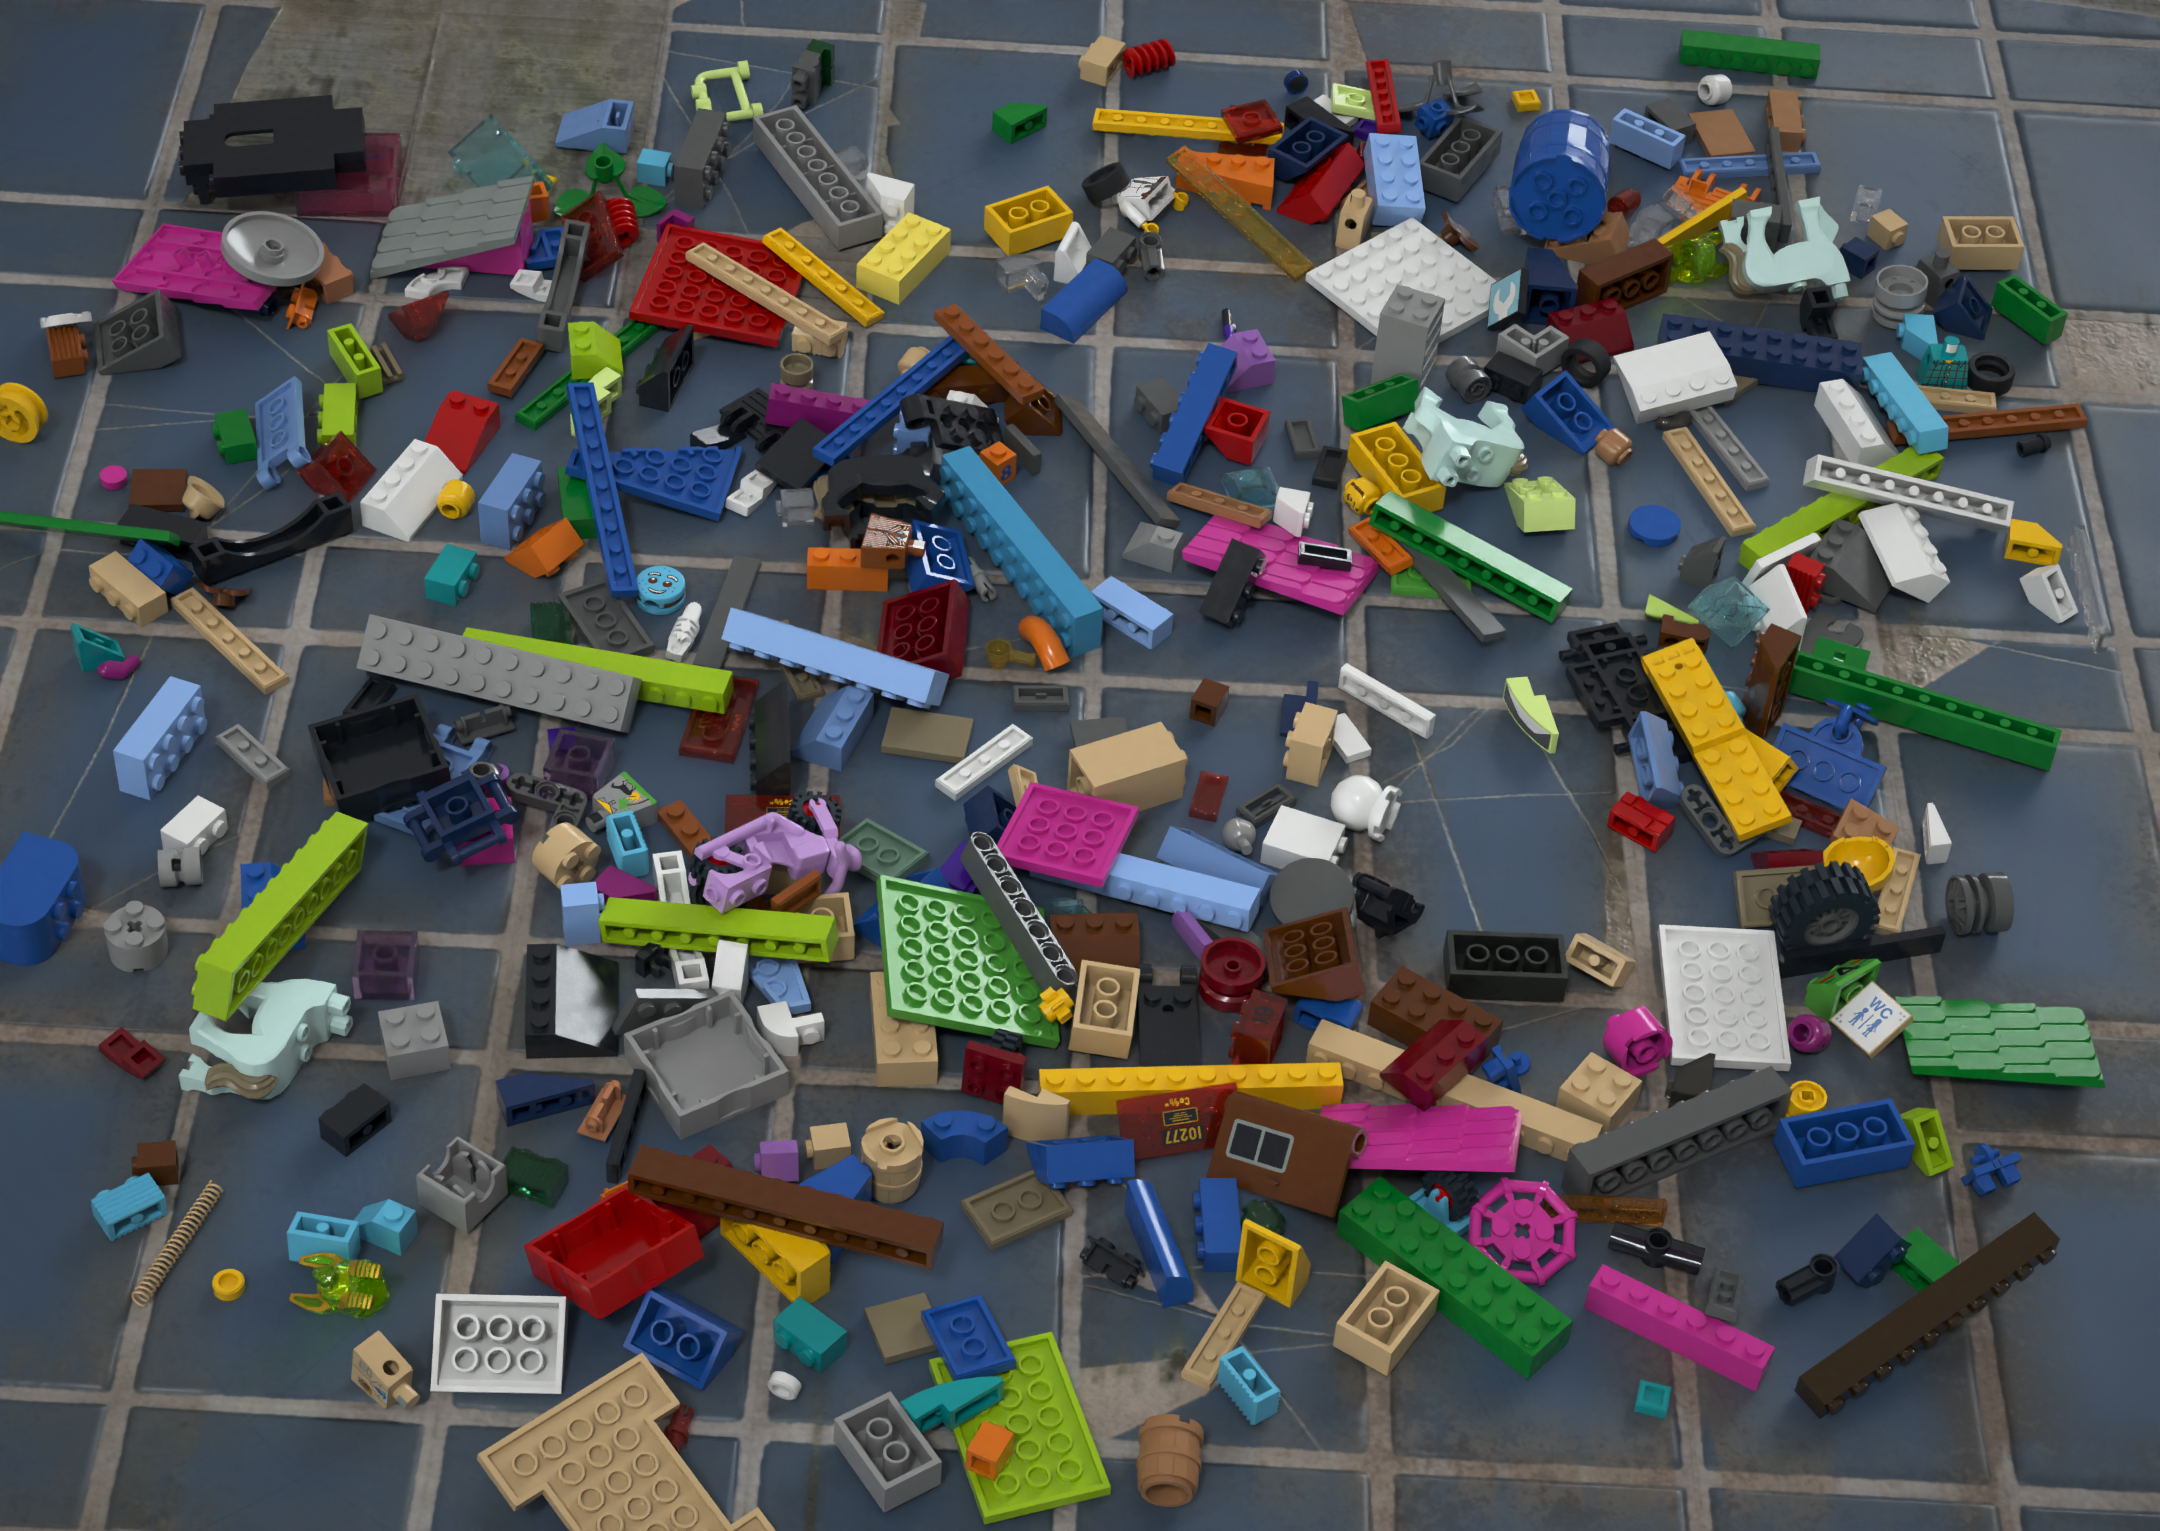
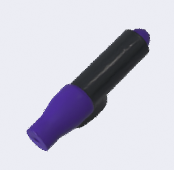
[1221,308,1236,341]

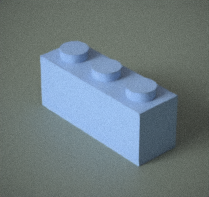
[1609,108,1686,170]
[1091,576,1174,650]

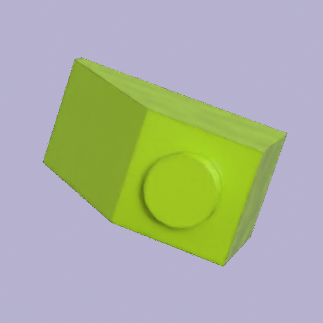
[1900,1107,1954,1177]

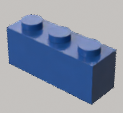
[1192,1178,1241,1272]

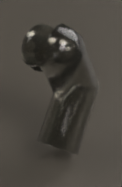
[1655,411,1692,431]

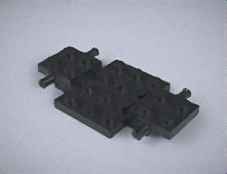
[1559,622,1693,762]

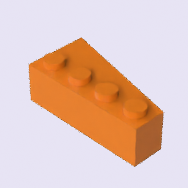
[1176,150,1275,211]

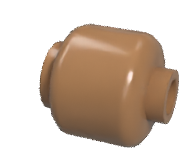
[1595,428,1633,466]

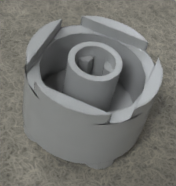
[104,901,169,972]

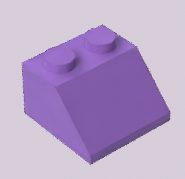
[1221,329,1276,393]

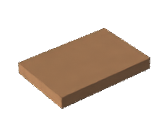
[1688,109,1756,157]

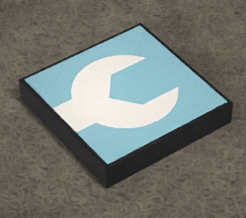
[1487,267,1529,331]

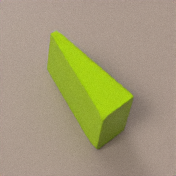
[1645,594,1699,625]

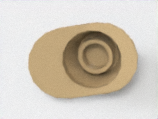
[182,476,225,520]

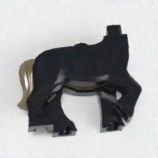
[812,441,945,549]

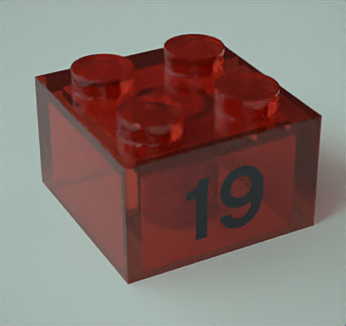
[1228,989,1288,1065]

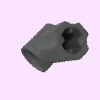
[1138,232,1165,281]

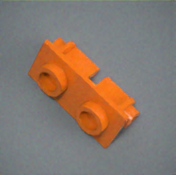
[285,283,318,329]

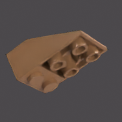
[1544,211,1631,265]

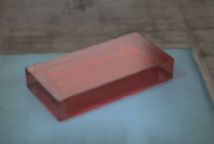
[1189,771,1229,822]

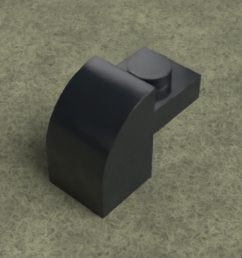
[1800,286,1838,339]

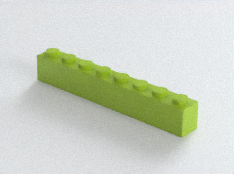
[598,897,839,962]

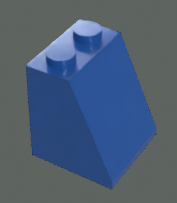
[798,1154,873,1266]

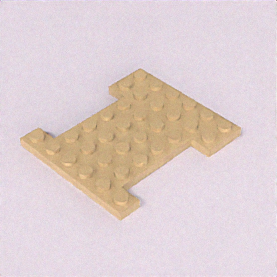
[477,1353,776,1531]

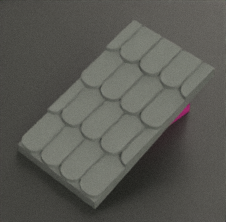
[370,175,534,279]

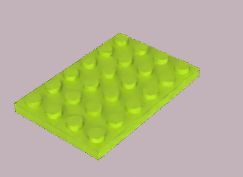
[929,1332,1111,1525]

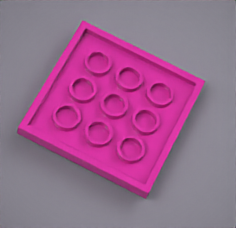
[997,782,1139,888]

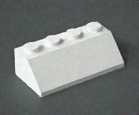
[1814,379,1899,467]
[360,439,463,542]
[1858,503,1950,603]

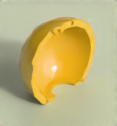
[1823,836,1895,894]

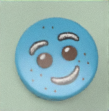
[635,566,686,615]

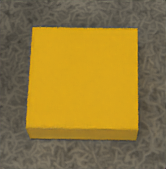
[1511,89,1541,112]

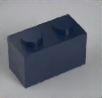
[1834,1213,1912,1289]

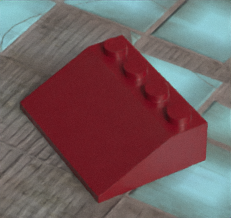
[877,579,970,680]

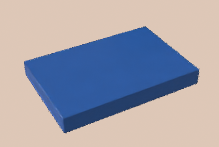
[921,1294,1016,1381]

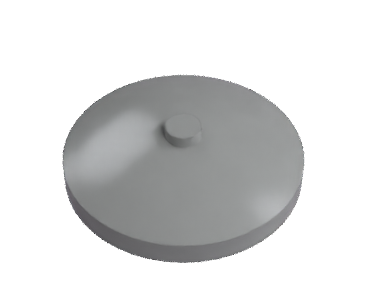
[220,211,324,286]

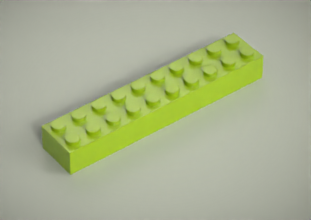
[191,811,368,1021]

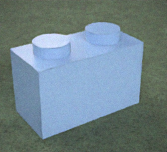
[560,882,605,946]

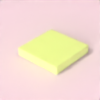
[1331,83,1375,121]

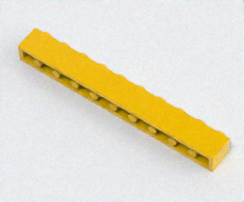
[1037,1062,1344,1115]

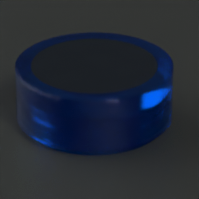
[1284,70,1308,95]

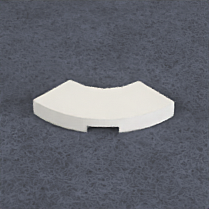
[405,266,469,301]

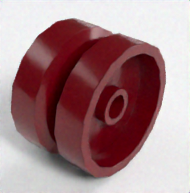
[1198,937,1265,1013]

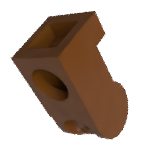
[1657,614,1711,654]

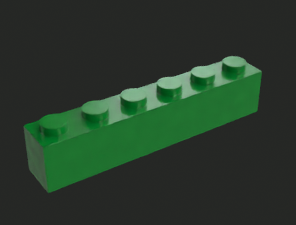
[1679,29,1821,79]

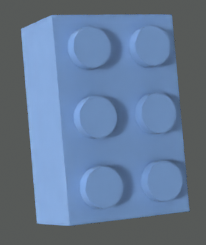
[478,453,546,551]

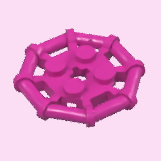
[1468,1176,1578,1287]

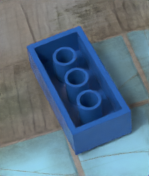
[1773,1098,1915,1188]

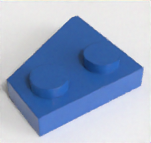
[525,226,564,270]

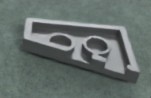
[612,989,716,1036]

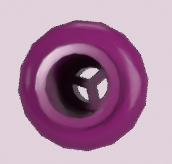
[1787,1014,1832,1053]

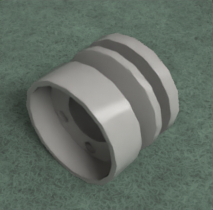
[1871,265,1929,329]

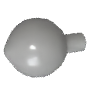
[1221,817,1256,855]

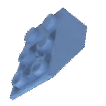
[555,99,635,153]

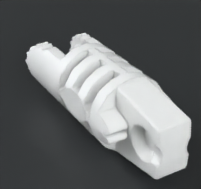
[665,602,702,662]

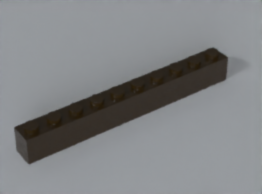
[1794,1212,2060,1419]

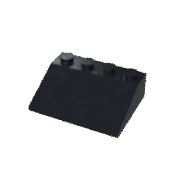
[525,944,618,1059]

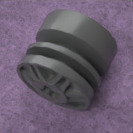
[1945,872,2014,935]

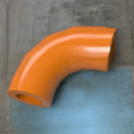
[1018,615,1070,671]

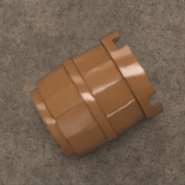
[1136,1414,1204,1507]

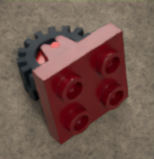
[961,1028,1027,1105]

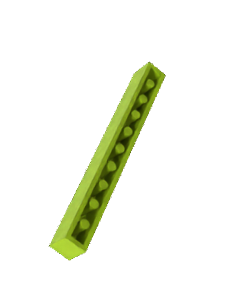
[1738,446,1945,571]
[462,627,734,714]

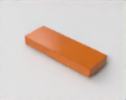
[1348,517,1414,576]

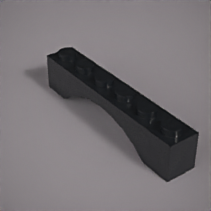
[190,491,354,585]

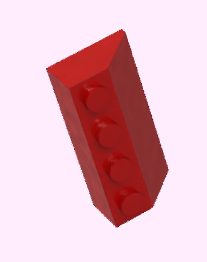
[1276,142,1365,225]

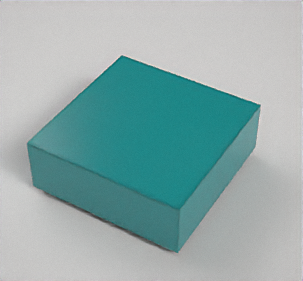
[1634,1379,1672,1419]

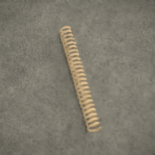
[131,1180,224,1307]

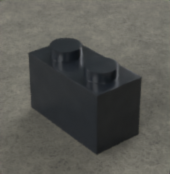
[1484,351,1543,405]
[318,1083,392,1157]

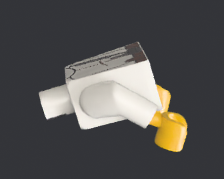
[1112,176,1189,233]

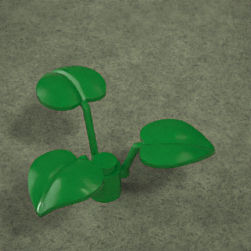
[553,142,667,221]

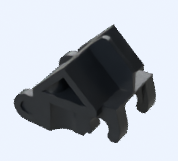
[1352,872,1425,939]

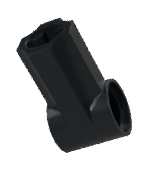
[1775,1253,1838,1306]

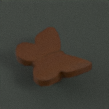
[1441,210,1480,251]
[198,581,252,607]

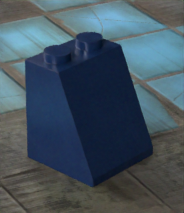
[1521,247,1578,325]

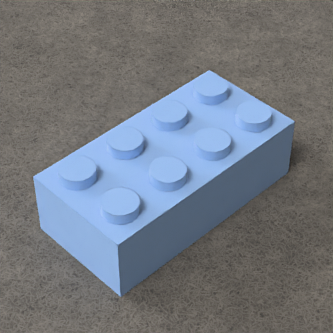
[1363,133,1426,226]
[113,676,207,800]

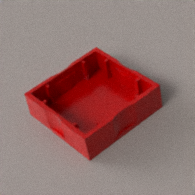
[524,1184,705,1320]

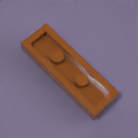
[487,337,544,398]

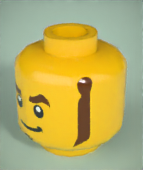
[1343,477,1382,516]

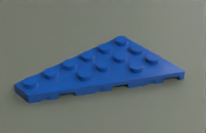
[565,446,743,522]

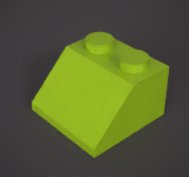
[568,321,624,380]

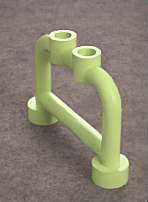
[691,60,763,122]

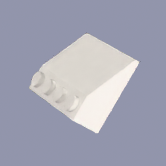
[1613,331,1737,424]
[430,1294,569,1395]

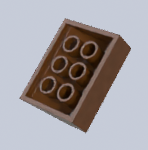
[1263,907,1366,1001]

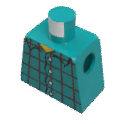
[1916,336,1968,390]

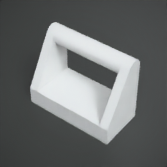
[1054,222,1092,284]

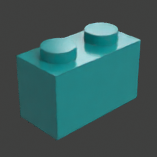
[424,544,480,606]
[773,1296,847,1374]

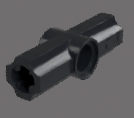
[1608,1221,1706,1275]

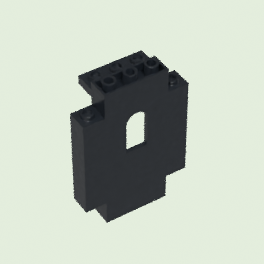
[179,95,367,205]

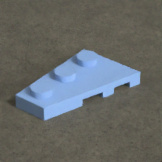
[748,955,811,1015]

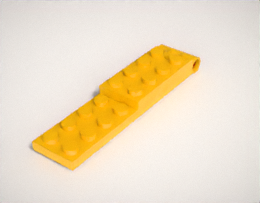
[1641,638,1792,842]

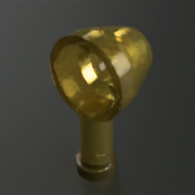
[985,638,1037,669]

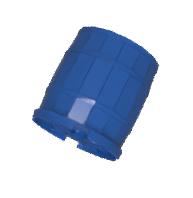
[1509,109,1611,242]

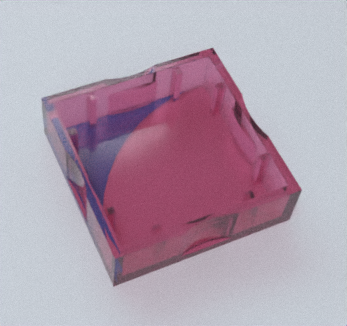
[295,133,402,217]

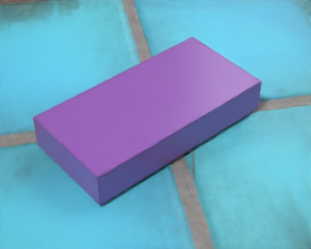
[1172,909,1213,961]

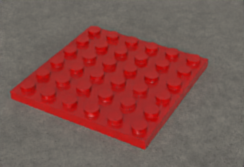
[629,223,812,347]

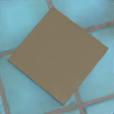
[864,1292,937,1365]

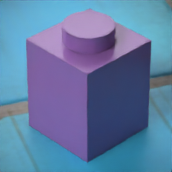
[754,1140,799,1182]

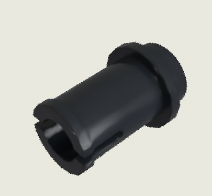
[2016,433,2051,457]

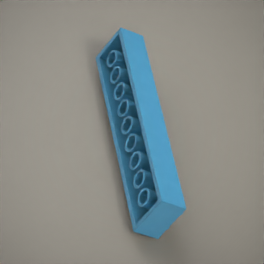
[940,446,1104,658]

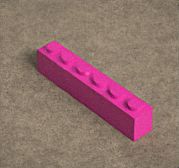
[1584,1264,1775,1392]

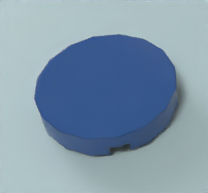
[1628,505,1681,547]

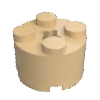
[532,822,601,890]

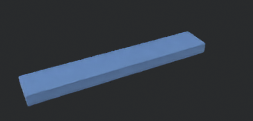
[1677,152,1822,179]

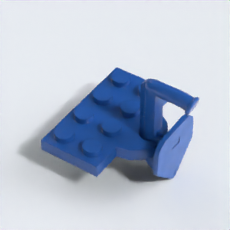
[1773,698,1887,810]

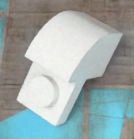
[757,1001,825,1056]

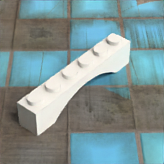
[652,850,709,989]

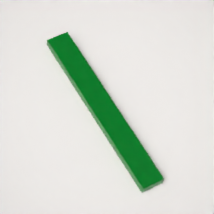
[515,320,665,431]
[0,511,181,547]

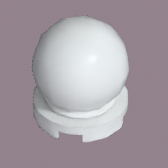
[1331,775,1402,842]

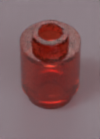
[1607,188,1641,218]

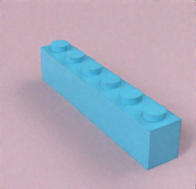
[1861,352,1949,454]

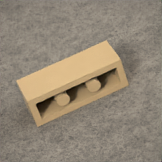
[89,551,168,628]

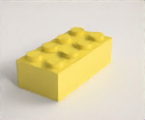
[856,212,951,305]

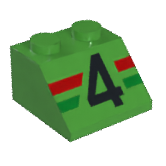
[1804,959,1881,1025]

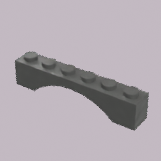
[536,219,590,352]

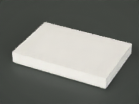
[1738,533,1821,597]

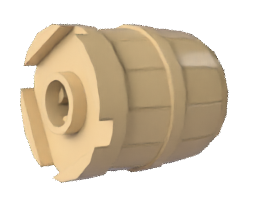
[861,1118,924,1204]

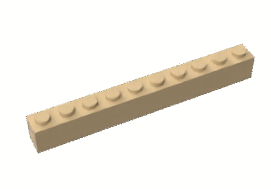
[1306,1019,1603,1162]

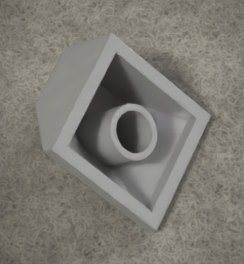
[1122,522,1190,573]

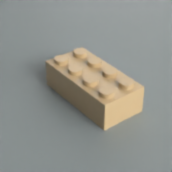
[870,972,938,1087]

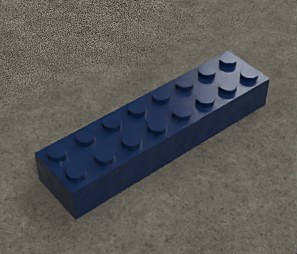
[1657,313,1862,392]

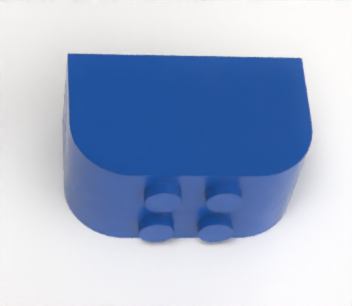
[0,832,86,966]

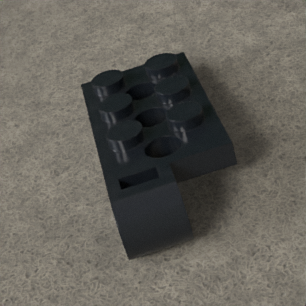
[899,394,1004,456]

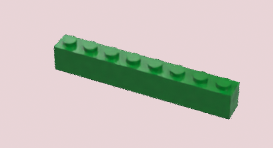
[1368,490,1573,623]

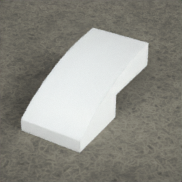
[510,269,552,302]
[725,470,777,517]

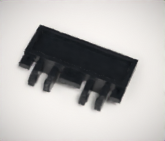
[719,387,790,452]

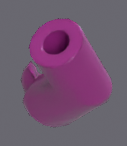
[97,654,141,680]

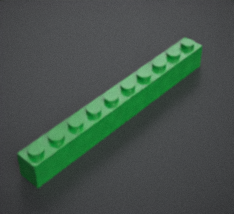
[1788,650,2062,771]

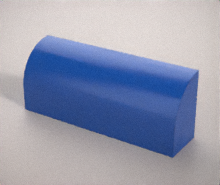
[1040,258,1127,344]
[1124,1179,1194,1308]

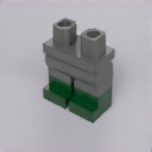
[791,39,835,109]

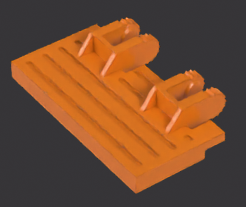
[1663,168,1763,227]

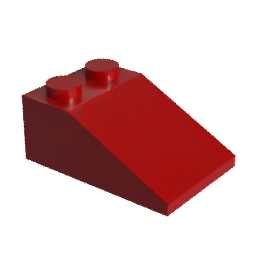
[424,390,501,475]

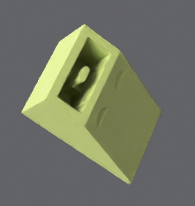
[1504,476,1576,532]

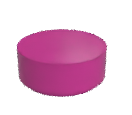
[99,465,128,490]

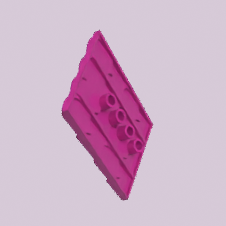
[112,223,278,310]
[1182,515,1380,616]
[1320,1102,1523,1172]

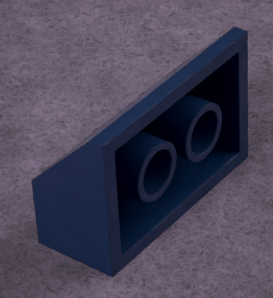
[1267,116,1349,181]

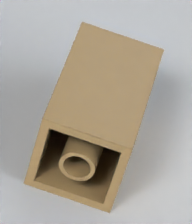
[1067,722,1188,811]

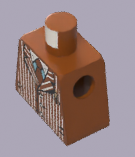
[861,513,926,569]

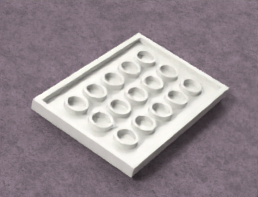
[1657,925,1791,1071]

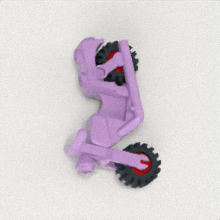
[688,791,862,914]

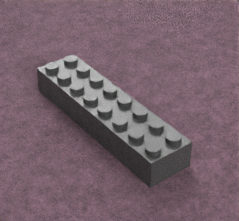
[1561,1066,1792,1212]

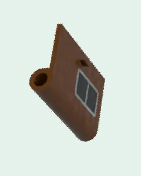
[1206,1091,1368,1218]

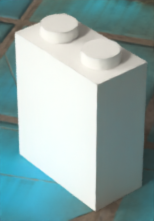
[1260,805,1348,869]

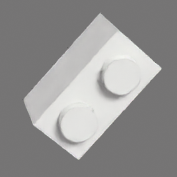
[160,795,228,855]

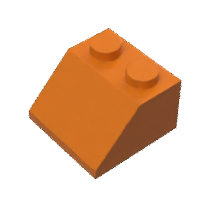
[503,518,584,578]

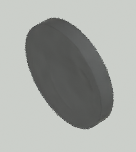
[1270,858,1354,925]

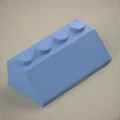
[1156,826,1278,907]

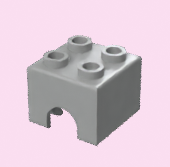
[416,1136,508,1234]

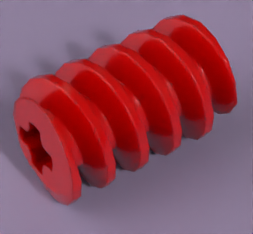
[1123,38,1176,78]
[603,198,640,250]

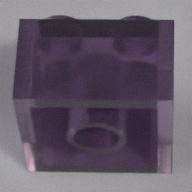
[543,729,616,801]
[352,930,420,1000]

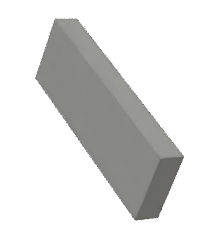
[215,724,290,790]

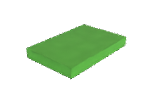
[1390,565,1471,599]

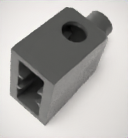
[1916,249,1960,309]

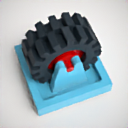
[1409,1170,1491,1236]

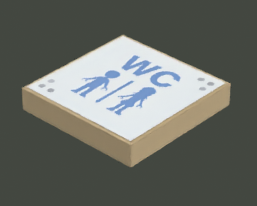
[1829,981,1914,1060]

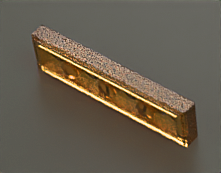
[1541,1193,1667,1226]

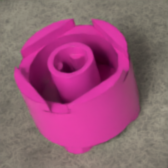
[1603,1006,1673,1077]

